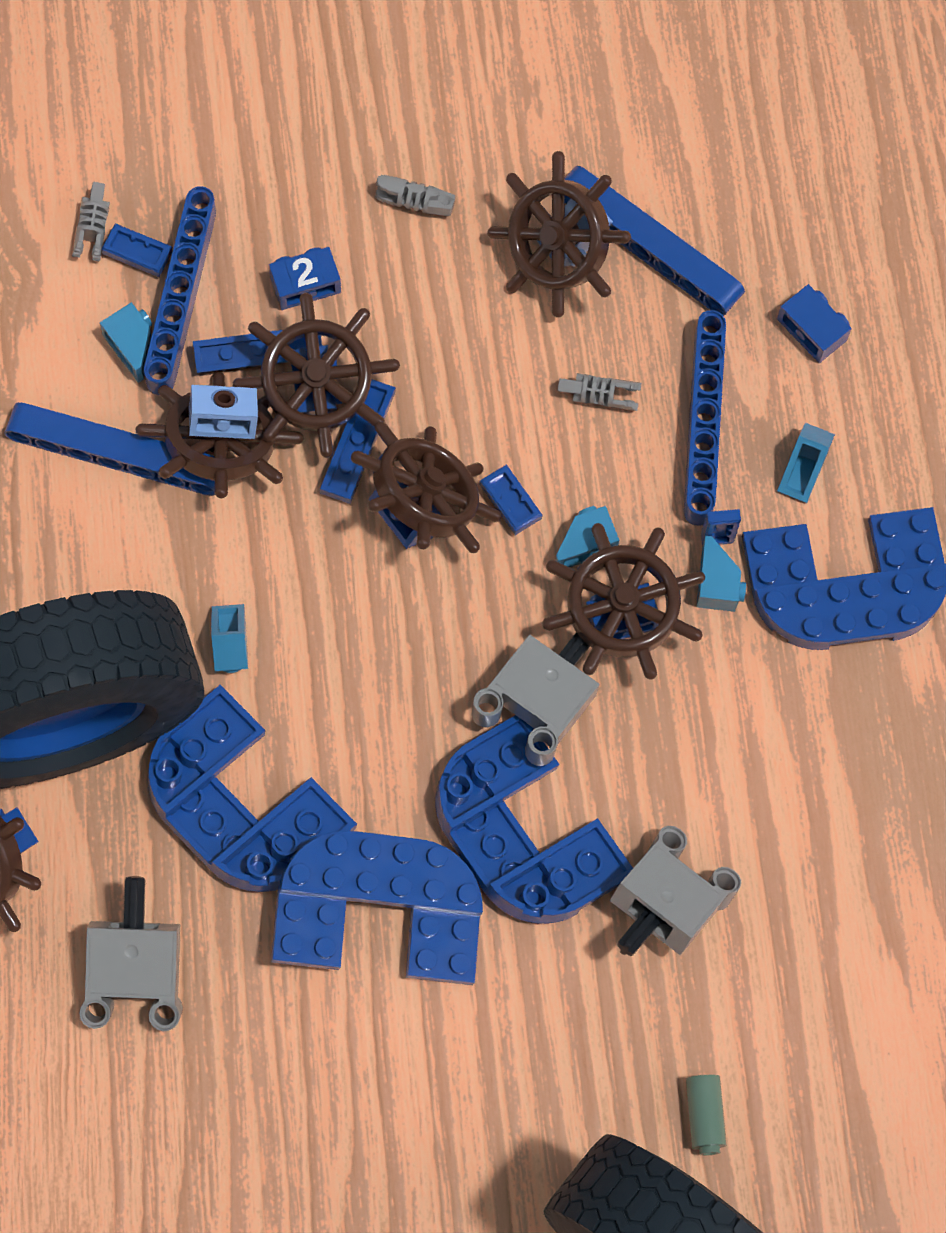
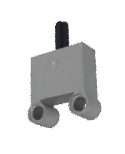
[471,632,600,766]
[610,826,741,956]
[79,876,183,1031]

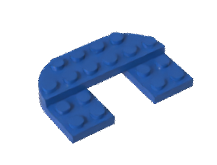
[742,507,946,650]
[148,684,357,892]
[435,715,633,924]
[271,831,483,985]

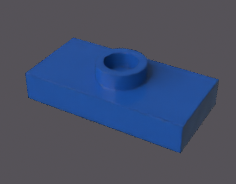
[101,223,173,277]
[479,464,543,535]
[701,509,741,545]

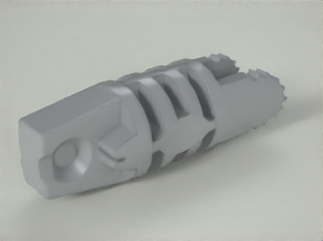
[375,175,455,216]
[72,182,110,262]
[558,373,642,411]

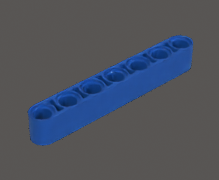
[565,166,745,316]
[144,186,216,395]
[684,310,726,526]
[4,402,215,496]

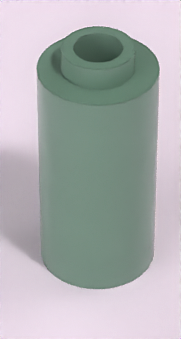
[686,1075,727,1156]

